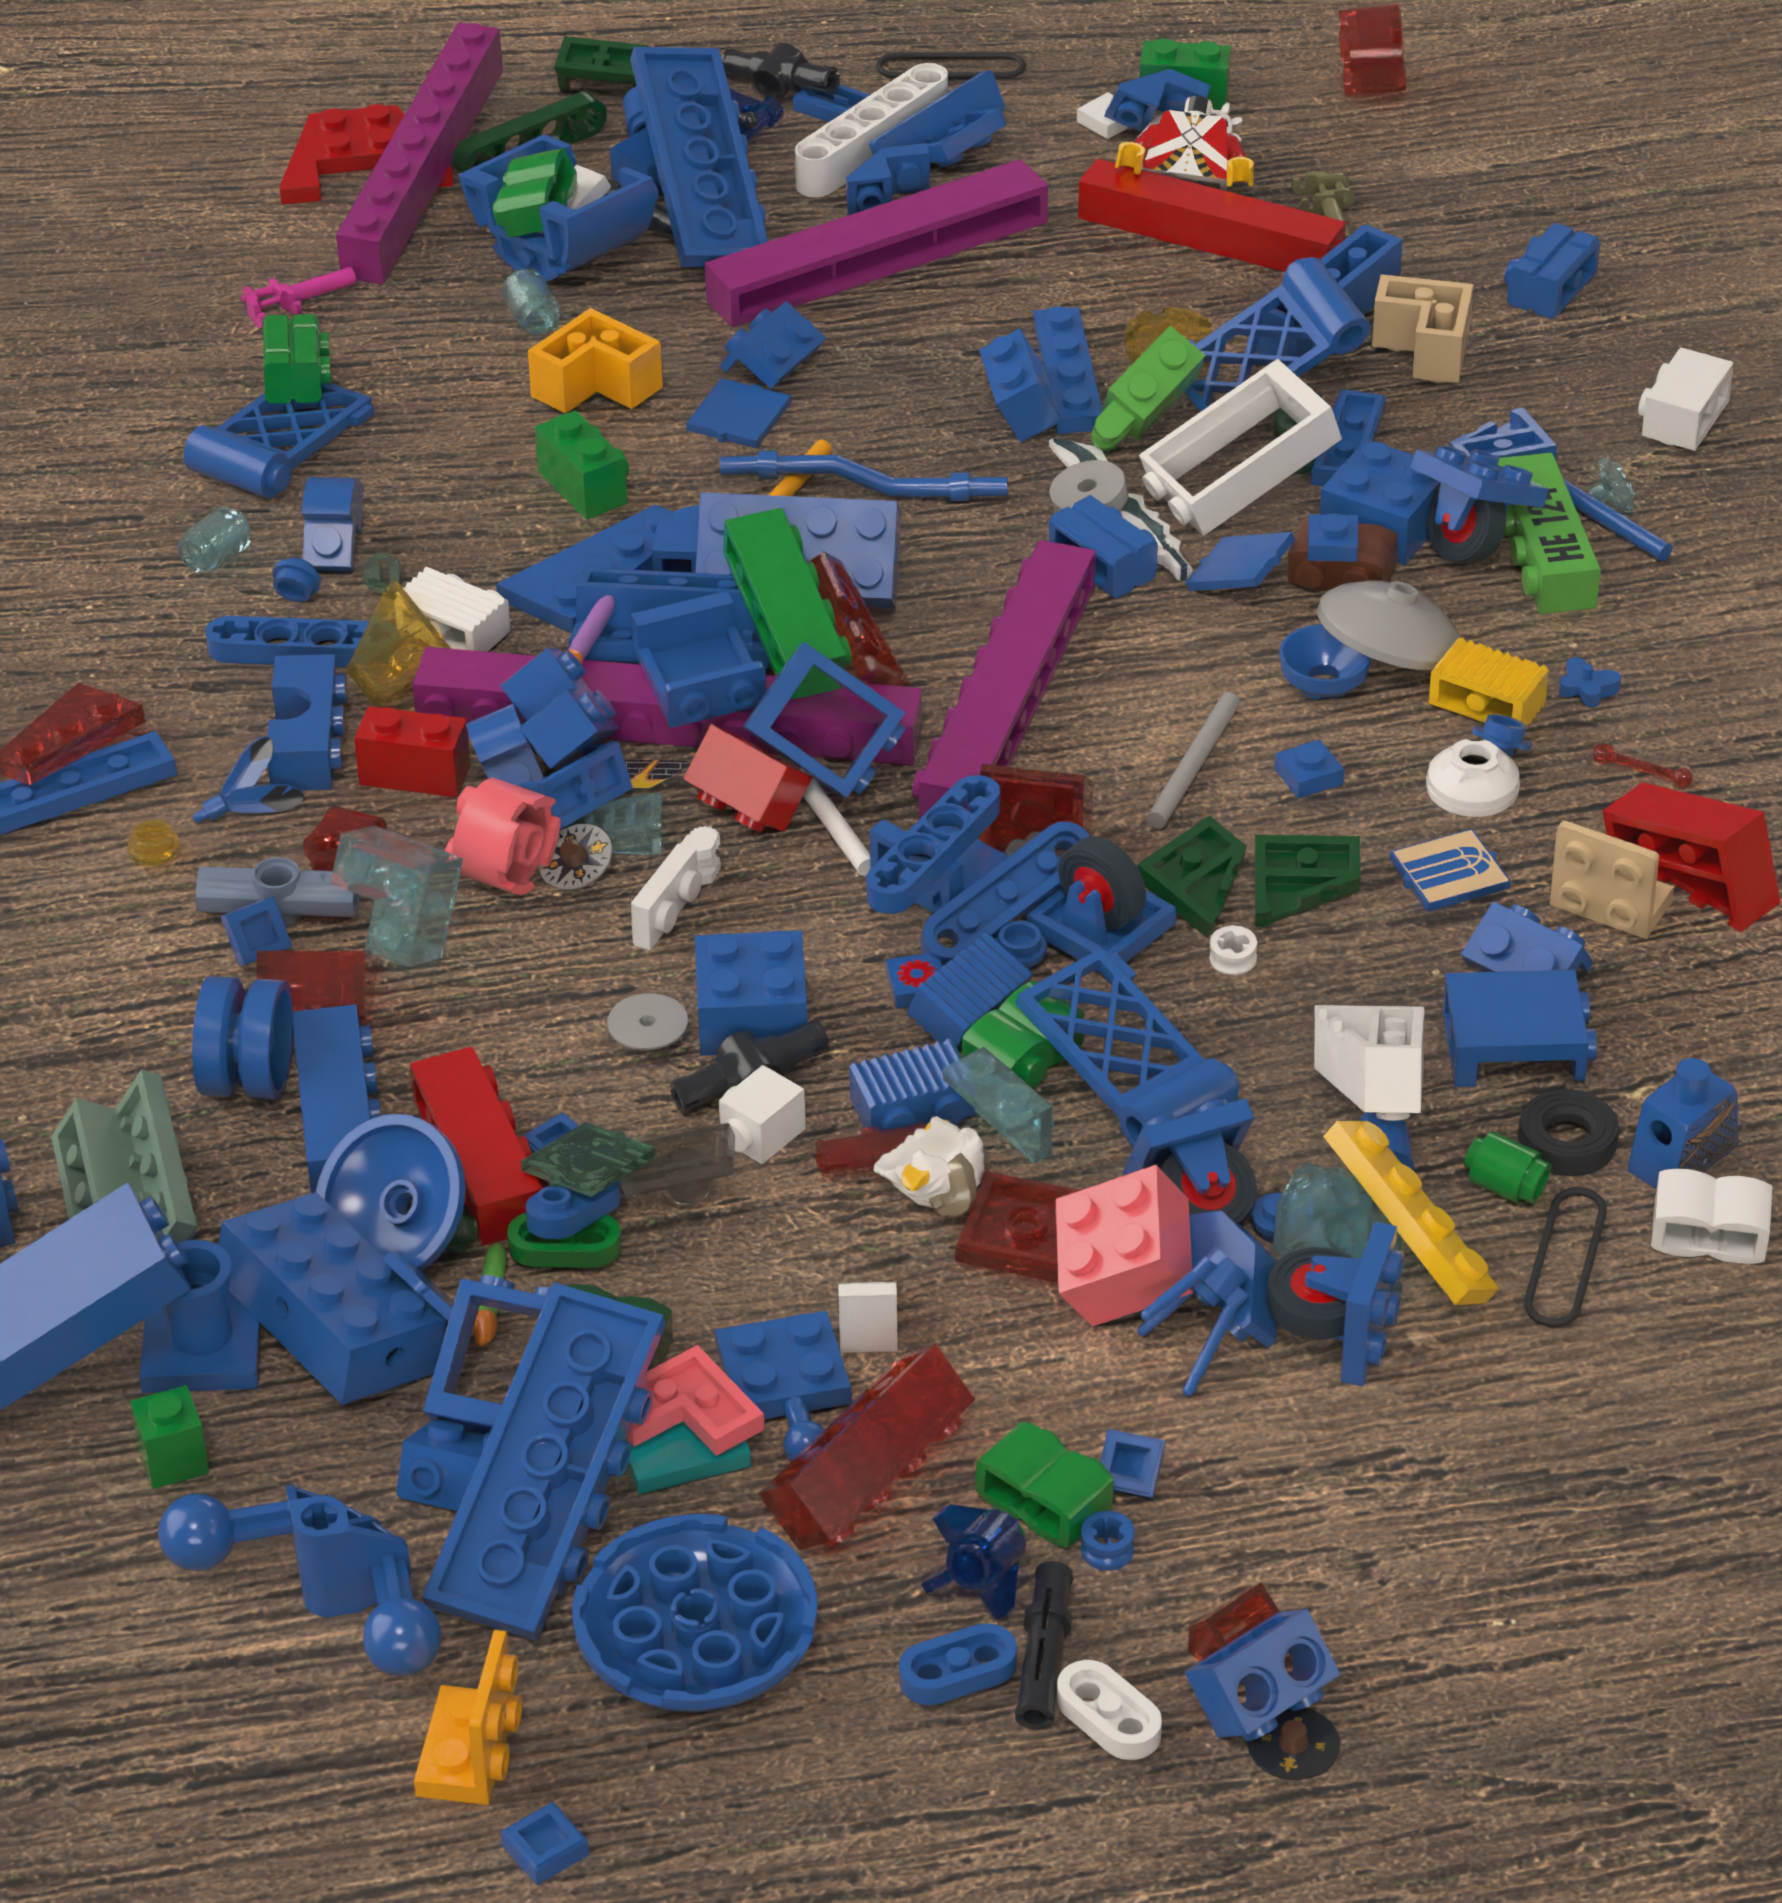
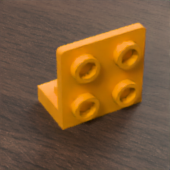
[414,1630,522,1805]

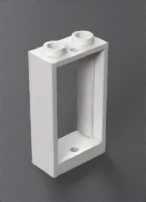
[1139,359,1342,536]

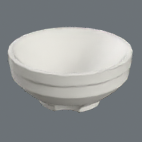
[1426,739,1520,817]

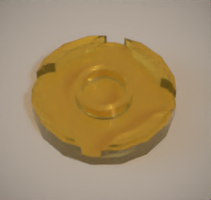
[1124,307,1214,366]

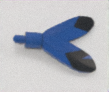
[193,736,304,823]

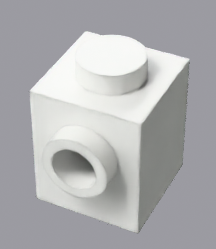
[719,1065,806,1164]

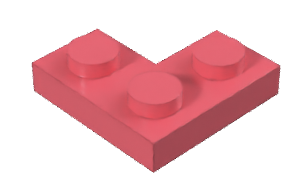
[626,1345,765,1456]

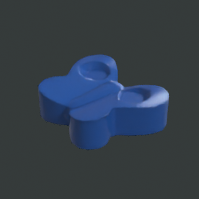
[1559,657,1621,708]

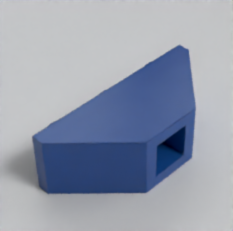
[1189,1211,1277,1349]

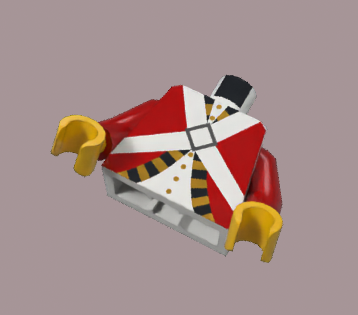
[1115,96,1254,191]

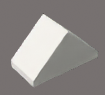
[838,1282,898,1353]

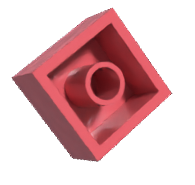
[1056,1165,1193,1327]

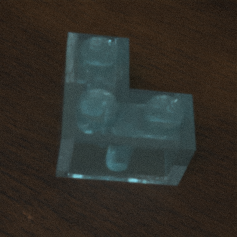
[330,825,463,967]

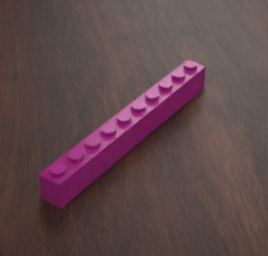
[413,647,922,766]

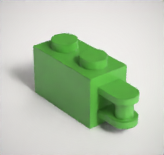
[1091,325,1206,451]

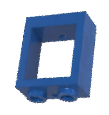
[742,642,906,798]
[423,1275,551,1435]

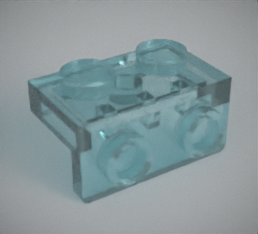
[943,1047,1054,1164]

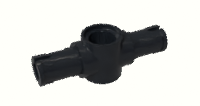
[721,43,840,100]
[669,1019,830,1115]

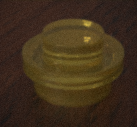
[127,820,180,867]

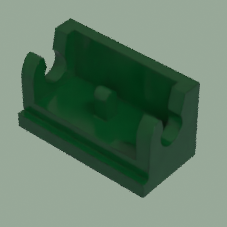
[554,36,649,91]

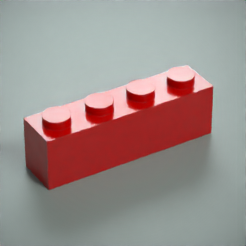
[410,1046,548,1247]

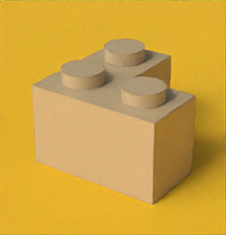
[1372,274,1473,383]

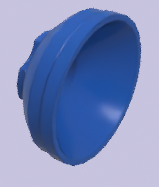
[1279,624,1371,700]

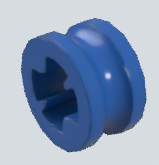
[1081,1511,1135,1571]

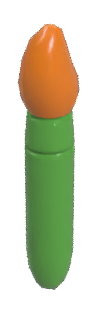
[473,1243,507,1347]

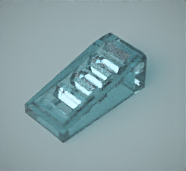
[560,793,664,854]

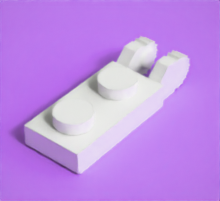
[631,826,721,950]

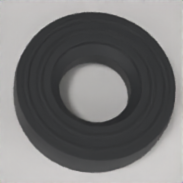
[1518,1089,1619,1176]

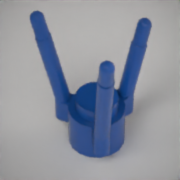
[1137,1246,1249,1396]

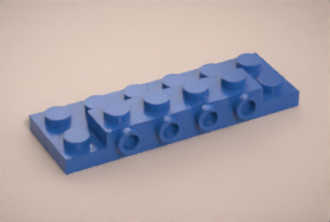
[630,47,768,267]
[422,1282,666,1641]

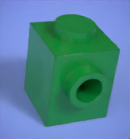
[130,1385,209,1489]

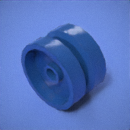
[192,976,294,1100]

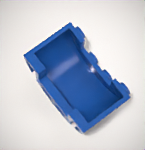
[459,134,658,282]

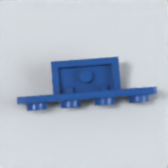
[869,70,1006,167]

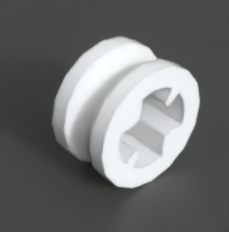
[1209,925,1257,975]

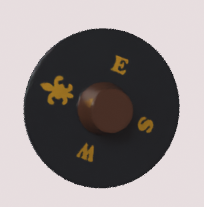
[1247,1707,1340,1780]

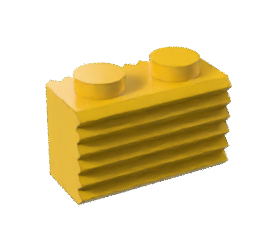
[1429,637,1549,730]

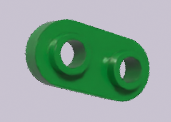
[507,1213,621,1268]

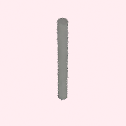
[1147,692,1240,829]

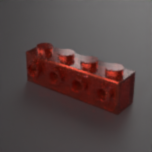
[758,1344,976,1550]

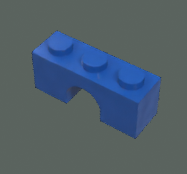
[268,654,348,791]

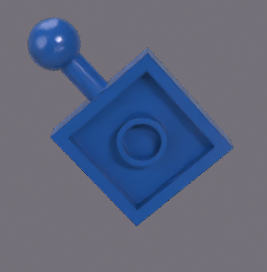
[714,1310,852,1468]

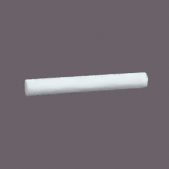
[800,769,871,876]

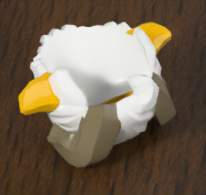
[873,1116,991,1216]

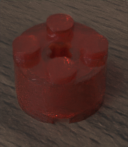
[1339,4,1406,96]

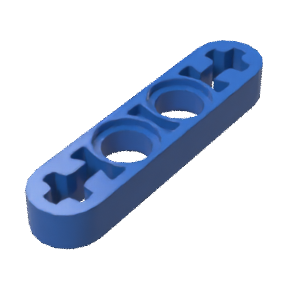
[206,616,399,669]
[866,775,1000,914]

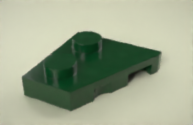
[1137,815,1247,938]
[1254,834,1361,927]

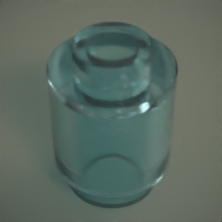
[501,269,560,335]
[178,506,250,573]

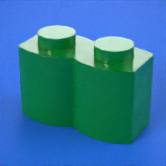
[493,148,577,238]
[962,981,1084,1096]
[975,1422,1114,1548]

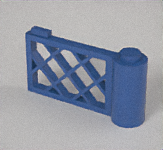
[1184,257,1371,413]
[183,383,374,498]
[1015,948,1239,1148]

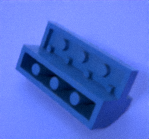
[568,567,772,669]

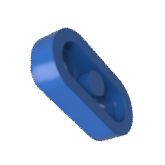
[526,1163,620,1239]
[899,1623,1017,1705]

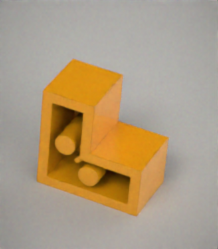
[528,308,663,414]

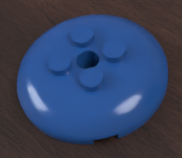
[572,1514,818,1712]

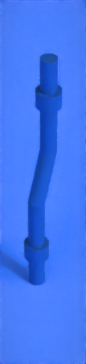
[720,451,1008,501]

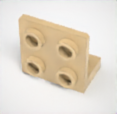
[1550,820,1674,939]

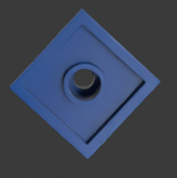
[140,1240,262,1393]

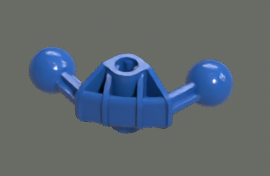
[158,1484,442,1677]

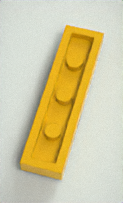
[1323,1121,1500,1305]

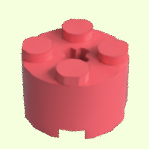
[444,777,561,896]

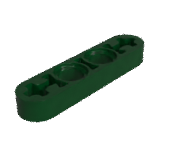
[452,92,607,173]

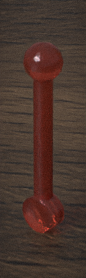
[1593,743,1693,788]

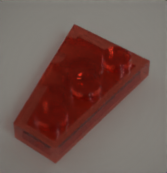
[808,551,910,687]
[0,683,146,785]

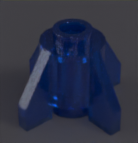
[921,1504,1027,1620]

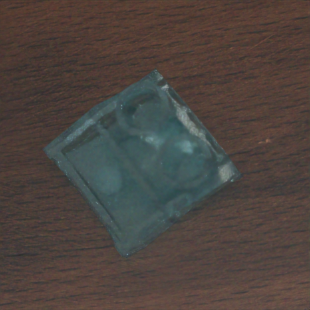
[1273,1162,1402,1293]

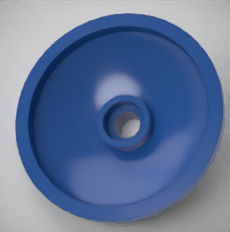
[316,1114,465,1271]

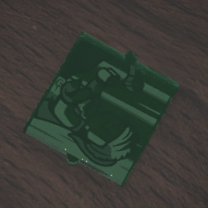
[520,1122,656,1197]

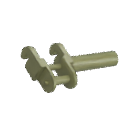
[1291,171,1356,239]

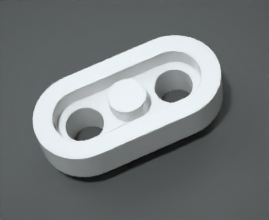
[1057,1660,1162,1760]

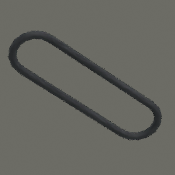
[876,52,1026,78]
[1524,1187,1607,1327]

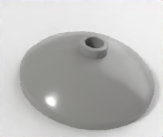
[1317,580,1460,670]

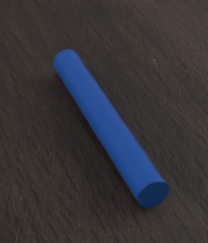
[1563,479,1672,561]

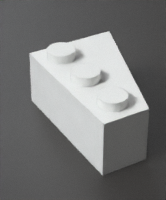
[1314,1005,1424,1121]

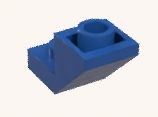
[1104,69,1211,132]
[846,143,930,216]

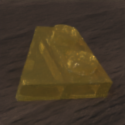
[345,579,451,707]

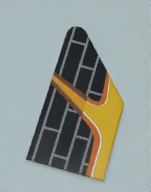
[625,760,690,789]

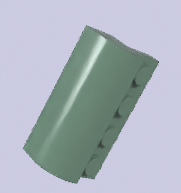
[51,1069,197,1242]

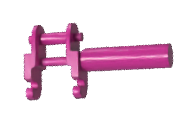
[241,267,356,329]

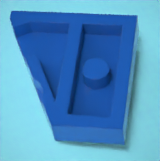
[1450,407,1557,462]

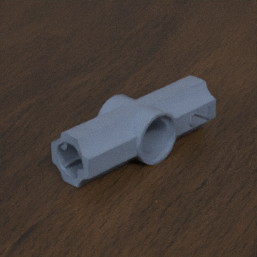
[196,857,360,927]

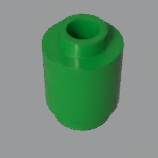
[1464,1131,1552,1204]

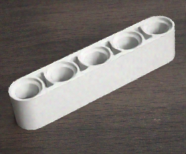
[795,63,948,198]

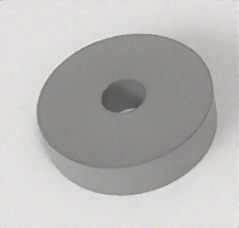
[1049,460,1129,513]

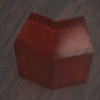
[1188,1582,1280,1662]

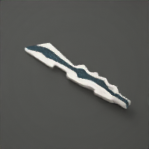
[1049,438,1193,581]

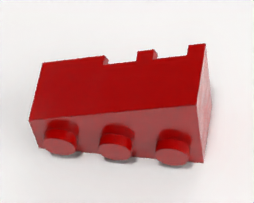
[1602,782,1781,932]

